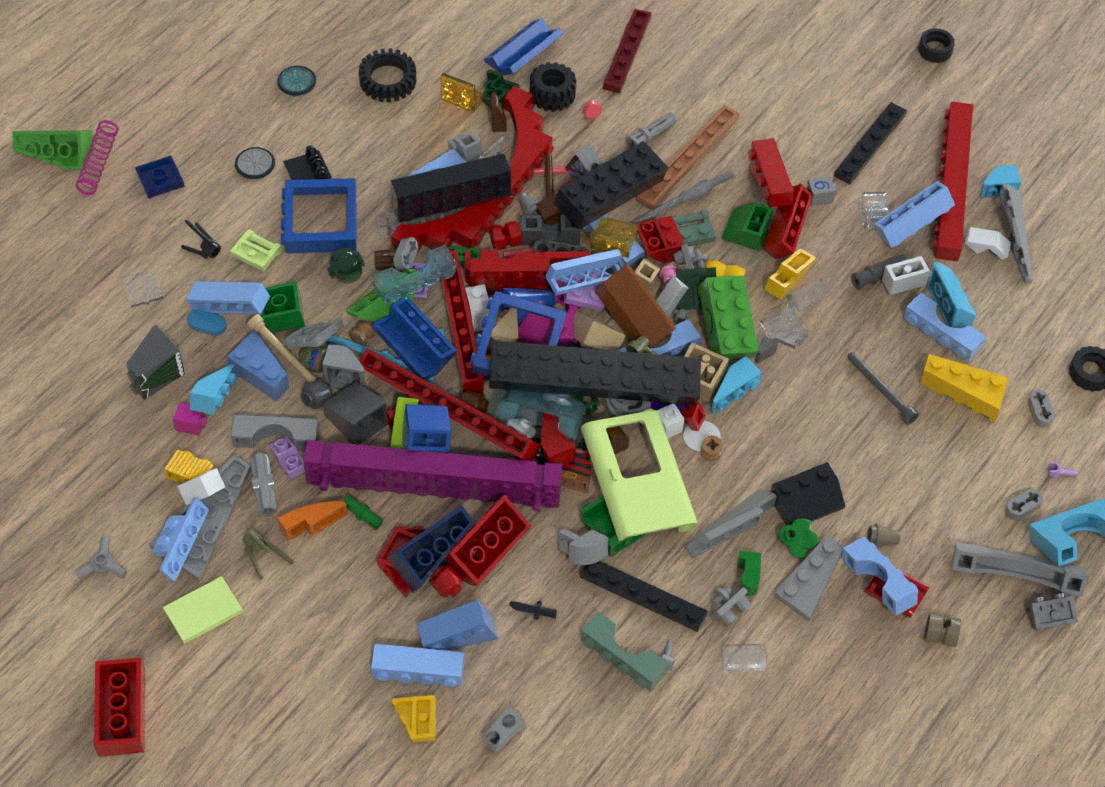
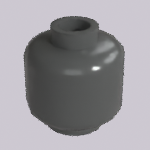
[301,379,332,409]

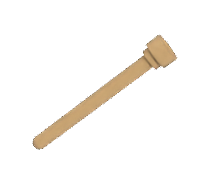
[247,314,317,383]

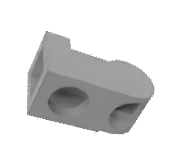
[482,707,526,753]

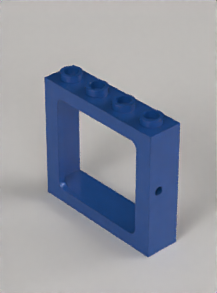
[281,178,357,253]
[470,291,566,377]

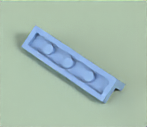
[545,249,622,295]

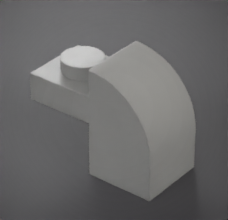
[448,132,482,162]
[559,529,608,565]

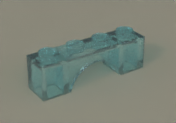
[373,245,457,304]

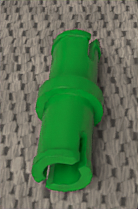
[344,495,383,530]

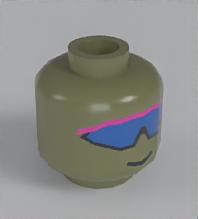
[299,346,327,373]

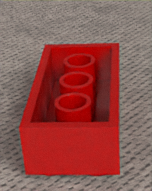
[94,657,145,757]

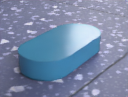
[187,310,227,335]

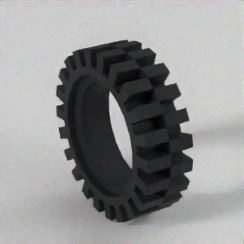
[359,48,417,102]

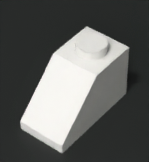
[465,284,490,334]

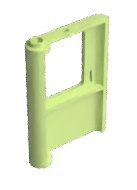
[581,409,698,541]

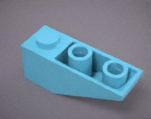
[711,356,762,414]
[190,364,237,415]

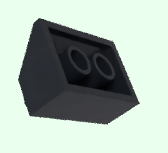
[770,462,845,525]

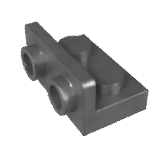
[1025,593,1078,630]

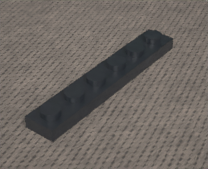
[834,102,907,185]
[580,561,708,632]

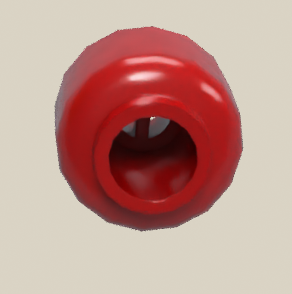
[431,565,463,598]

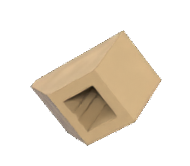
[635,257,662,290]

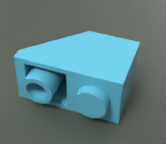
[980,165,1021,198]

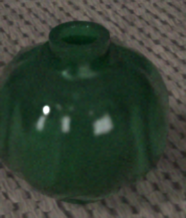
[327,247,365,284]

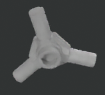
[75,537,127,578]

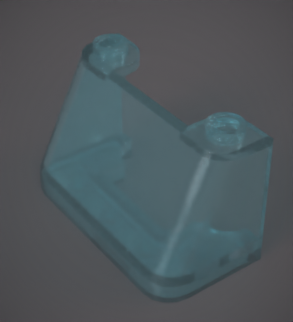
[494,390,586,444]

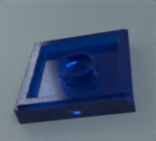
[135,155,185,199]

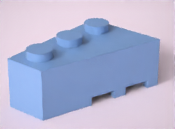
[227,330,289,401]
[417,600,498,651]

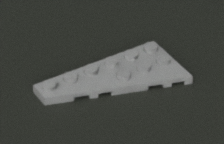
[149,455,251,582]

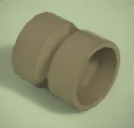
[924,613,961,647]

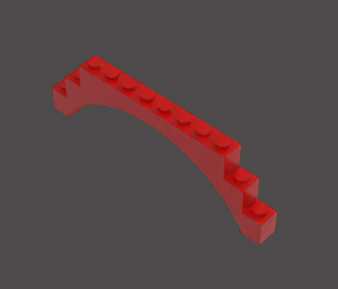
[391,86,554,253]

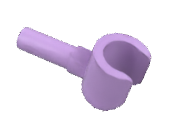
[1048,462,1078,478]

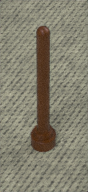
[543,154,559,225]

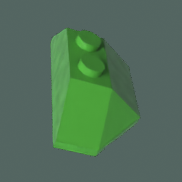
[346,268,419,322]

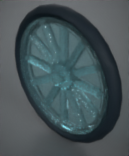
[277,65,316,96]

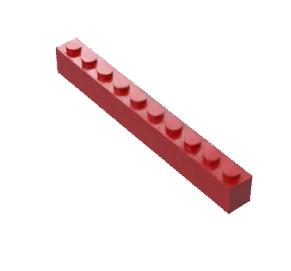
[932,101,973,262]
[359,348,541,461]

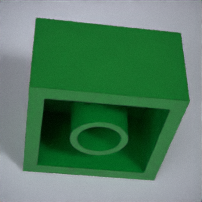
[260,281,305,333]

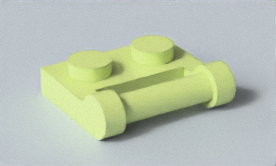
[230,229,283,272]

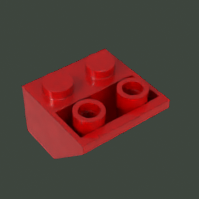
[635,216,684,264]

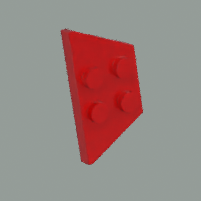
[377,526,428,597]

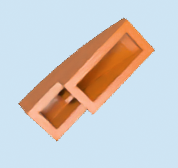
[278,501,348,541]

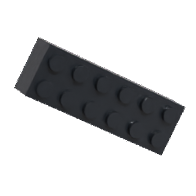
[554,141,669,230]
[391,154,511,223]

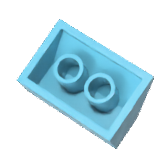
[927,262,976,328]

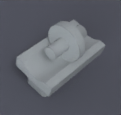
[674,244,709,270]
[710,587,751,626]

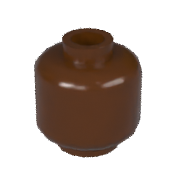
[458,390,489,414]

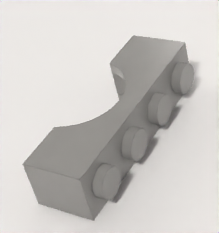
[231,414,319,451]

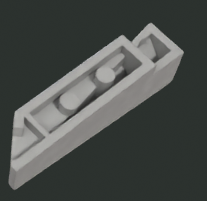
[684,489,776,558]

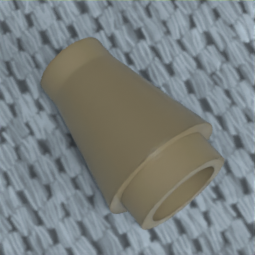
[867,524,901,545]

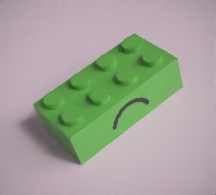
[698,275,759,361]

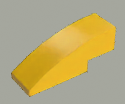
[764,248,816,300]

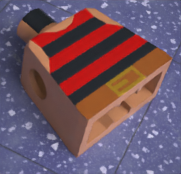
[561,442,593,494]

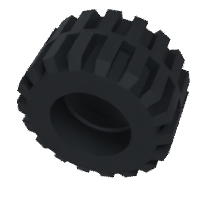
[530,62,576,112]

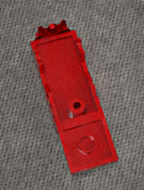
[465,247,590,295]

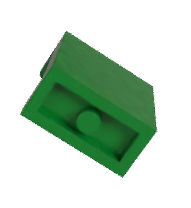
[580,494,645,557]

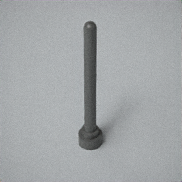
[848,352,919,425]

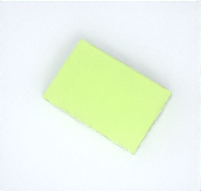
[163,576,243,644]

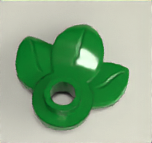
[779,519,820,559]

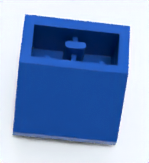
[402,404,451,452]

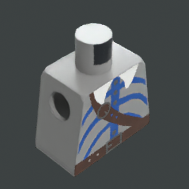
[565,144,603,179]

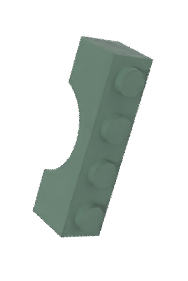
[581,612,669,692]

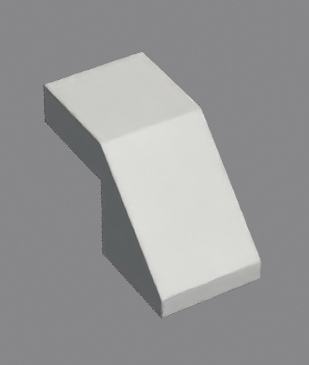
[965,227,1011,260]

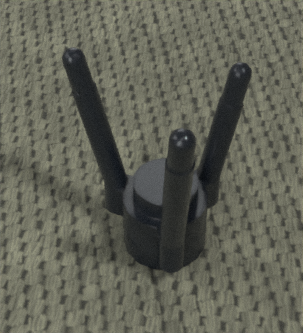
[181,220,221,259]

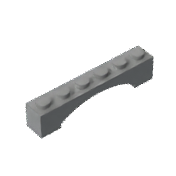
[951,541,1088,597]

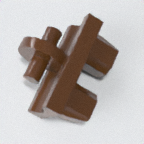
[374,245,411,273]

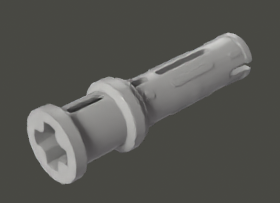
[626,113,677,148]

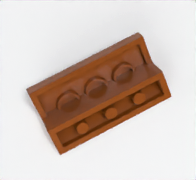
[595,264,676,348]

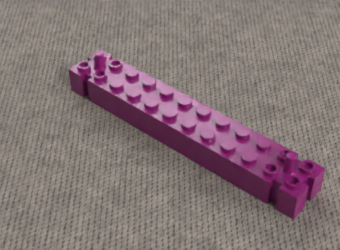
[303,440,562,511]

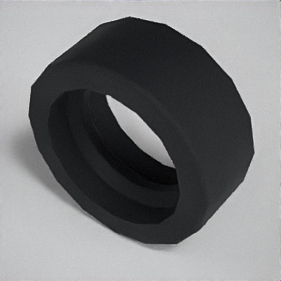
[918,28,955,63]

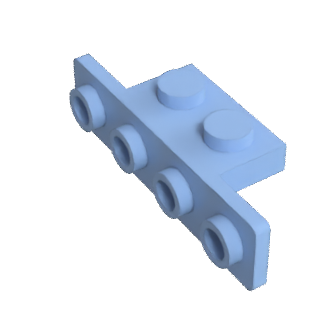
[152,498,209,581]

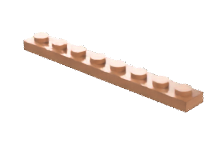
[636,105,740,210]

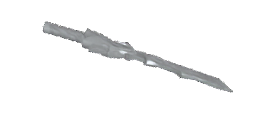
[629,171,735,227]

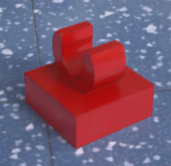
[680,402,706,431]

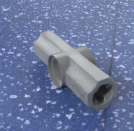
[250,453,277,517]

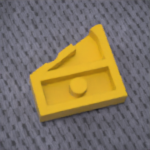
[392,695,436,742]

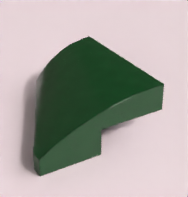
[482,69,520,110]

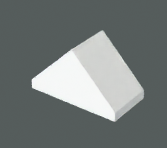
[177,468,225,505]

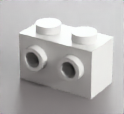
[882,256,930,295]

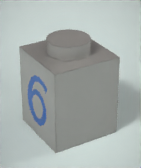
[806,176,837,206]

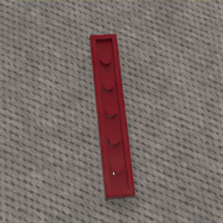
[603,9,652,93]

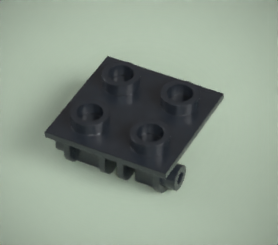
[283,145,332,180]

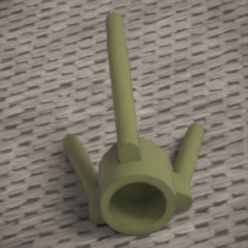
[243,530,294,579]

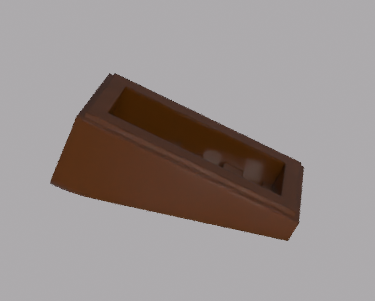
[491,93,507,132]

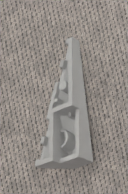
[999,184,1033,283]

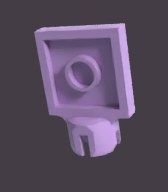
[564,273,605,312]

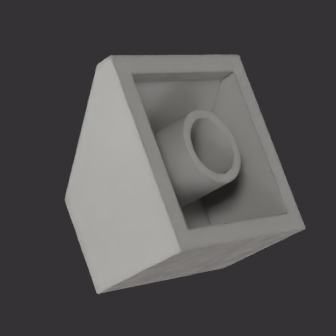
[322,344,366,390]

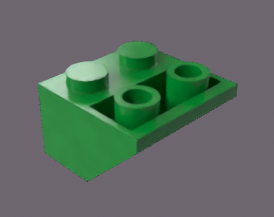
[722,202,773,251]

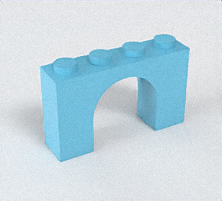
[1029,498,1105,567]

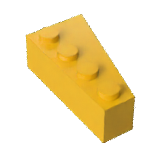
[920,354,1009,423]

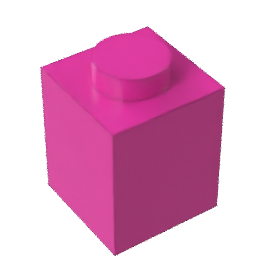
[173,402,207,435]

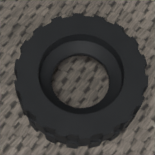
[1069,346,1105,392]

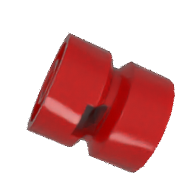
[489,221,522,251]

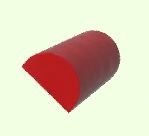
[445,495,532,586]

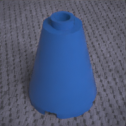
[499,288,556,325]

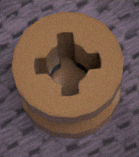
[349,321,375,346]
[701,435,723,461]

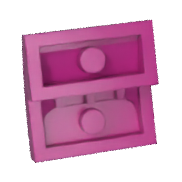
[518,302,567,345]

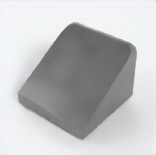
[755,336,778,363]

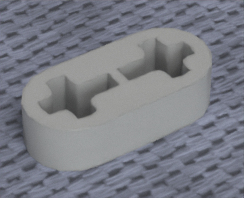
[393,237,418,270]
[1028,390,1055,427]
[1005,489,1043,520]

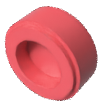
[582,100,602,119]

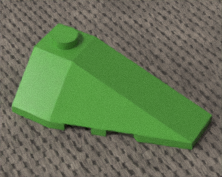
[12,130,93,170]

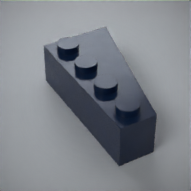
[388,505,474,593]

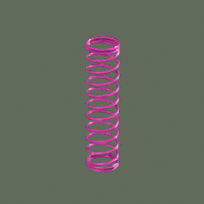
[75,120,119,195]

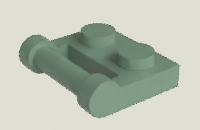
[673,210,716,247]

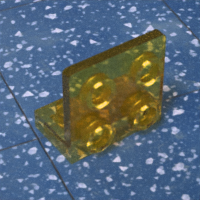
[441,73,483,113]
[591,217,639,258]

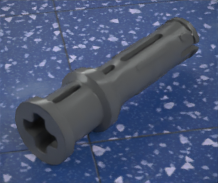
[851,255,907,290]

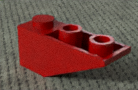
[541,404,576,466]

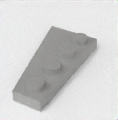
[774,535,843,622]

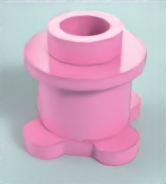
[659,265,678,290]

